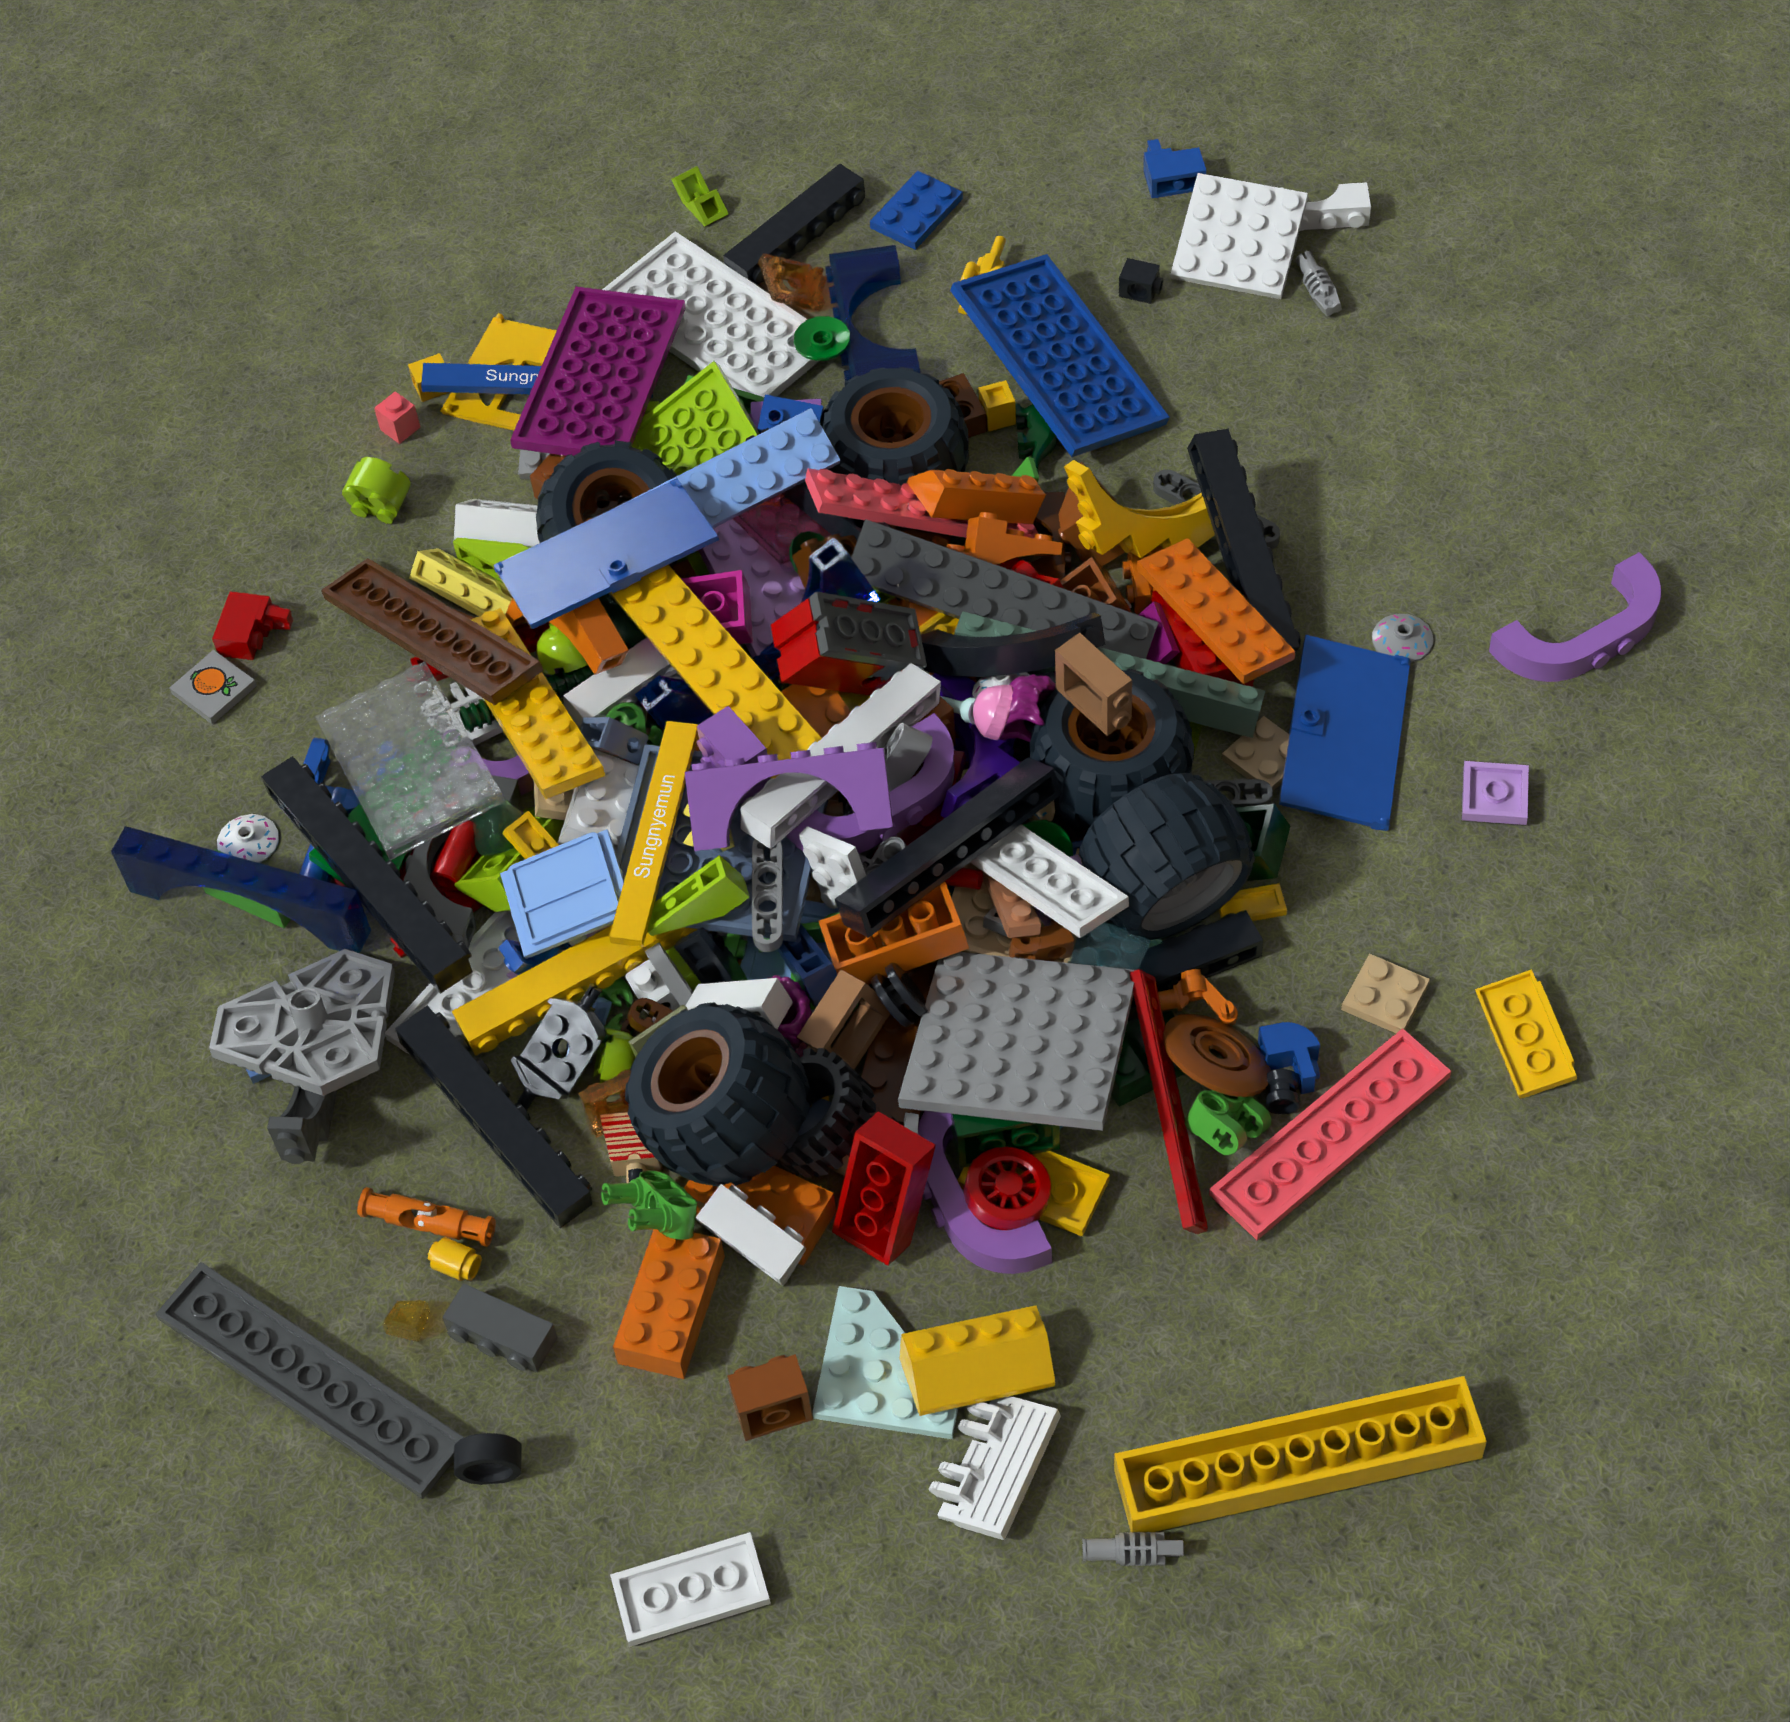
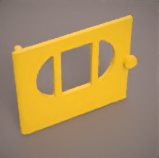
[440,313,557,431]

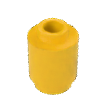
[428,1237,482,1281]

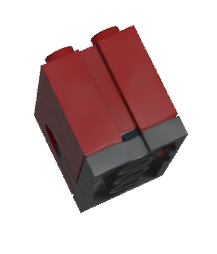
[771,592,927,696]

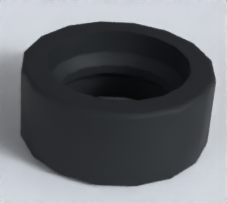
[454,1433,522,1485]

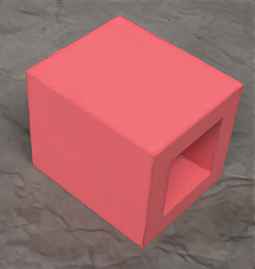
[374,391,420,444]

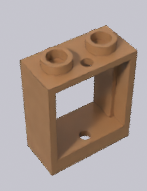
[1055,633,1132,736]
[797,970,890,1070]

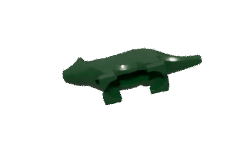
[1015,403,1058,474]

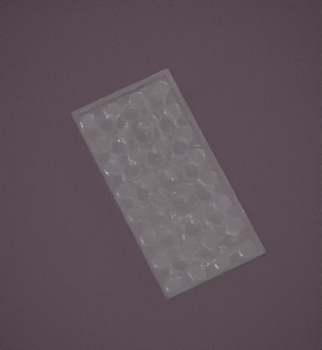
[315,662,506,860]

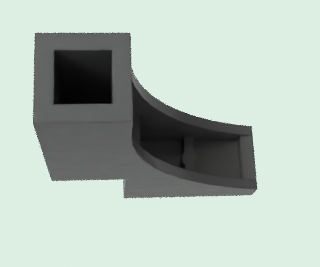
[267,1086,337,1164]

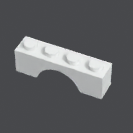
[1281,182,1371,231]

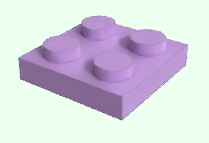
[1462,761,1529,825]

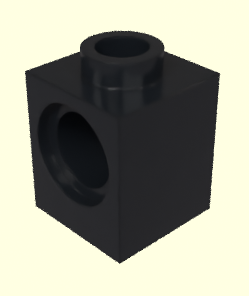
[1119,258,1163,304]

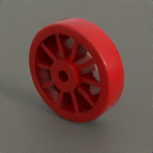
[964,1147,1051,1230]

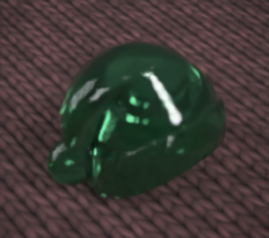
[473,797,524,856]

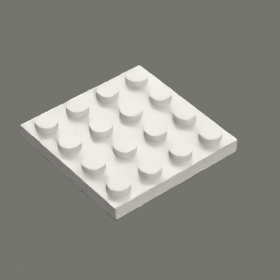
[1170,173,1308,299]

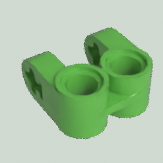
[1185,1090,1271,1155]

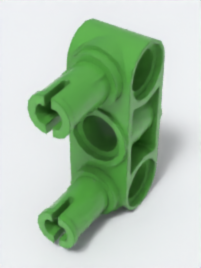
[601,1170,697,1240]

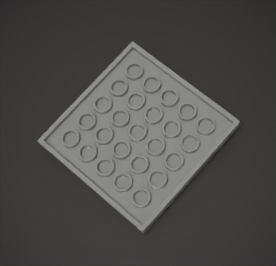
[898,952,1135,1131]

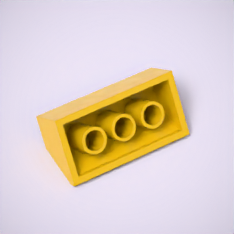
[899,1305,1055,1416]

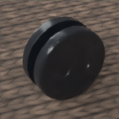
[871,963,928,1028]

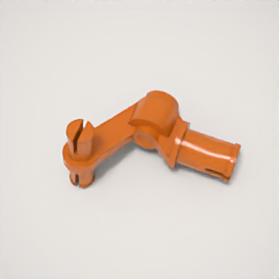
[1158,969,1238,1025]

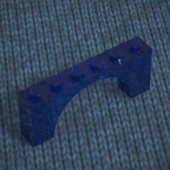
[825,245,920,382]

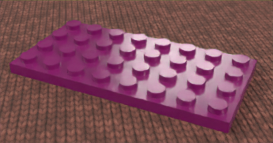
[510,286,686,456]

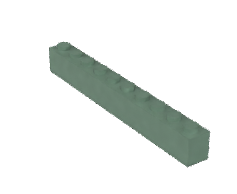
[954,611,1265,738]

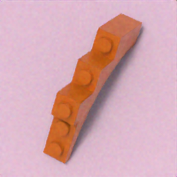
[899,512,1063,626]
[505,598,629,675]

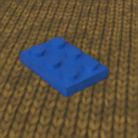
[870,170,963,250]

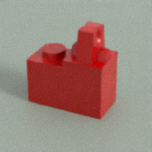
[212,591,293,660]

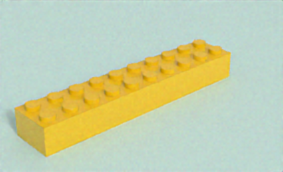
[1114,1376,1487,1532]

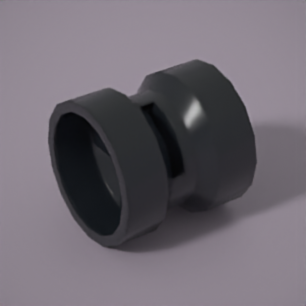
[1266,1069,1300,1114]

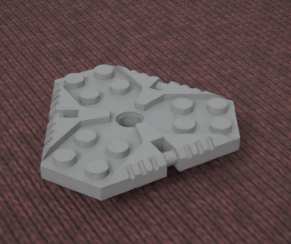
[209,949,395,1096]

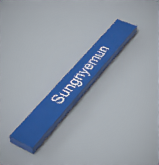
[421,363,653,398]

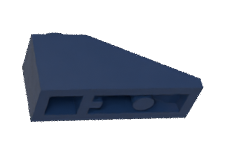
[777,923,837,1008]

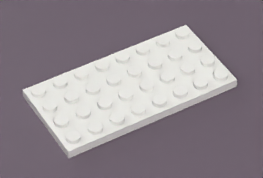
[602,231,819,397]

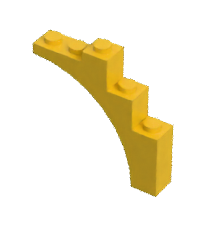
[1064,460,1215,558]

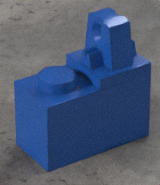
[1143,139,1207,198]

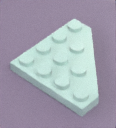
[812,1286,958,1439]

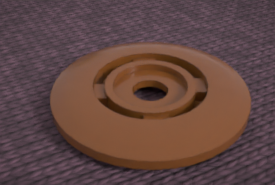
[1163,1014,1271,1097]

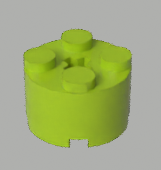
[342,457,411,524]

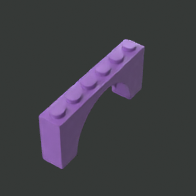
[684,742,894,851]

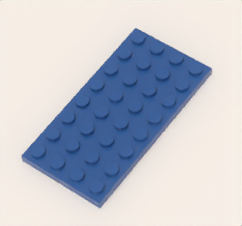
[950,254,1170,457]

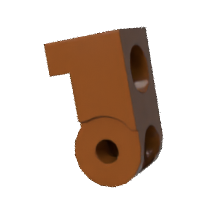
[1009,919,1075,961]

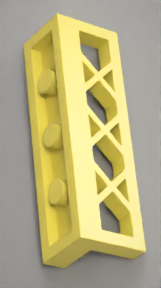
[409,548,512,616]

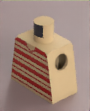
[600,1112,662,1183]

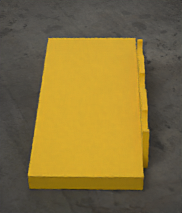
[1475,969,1577,1099]

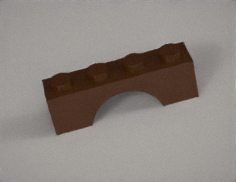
[1029,492,1071,580]

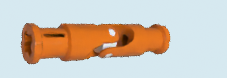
[357,1187,496,1247]

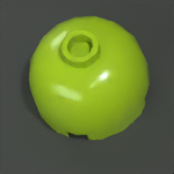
[536,623,588,675]
[593,1027,636,1095]

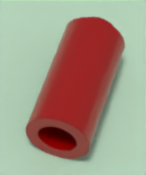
[430,820,483,891]

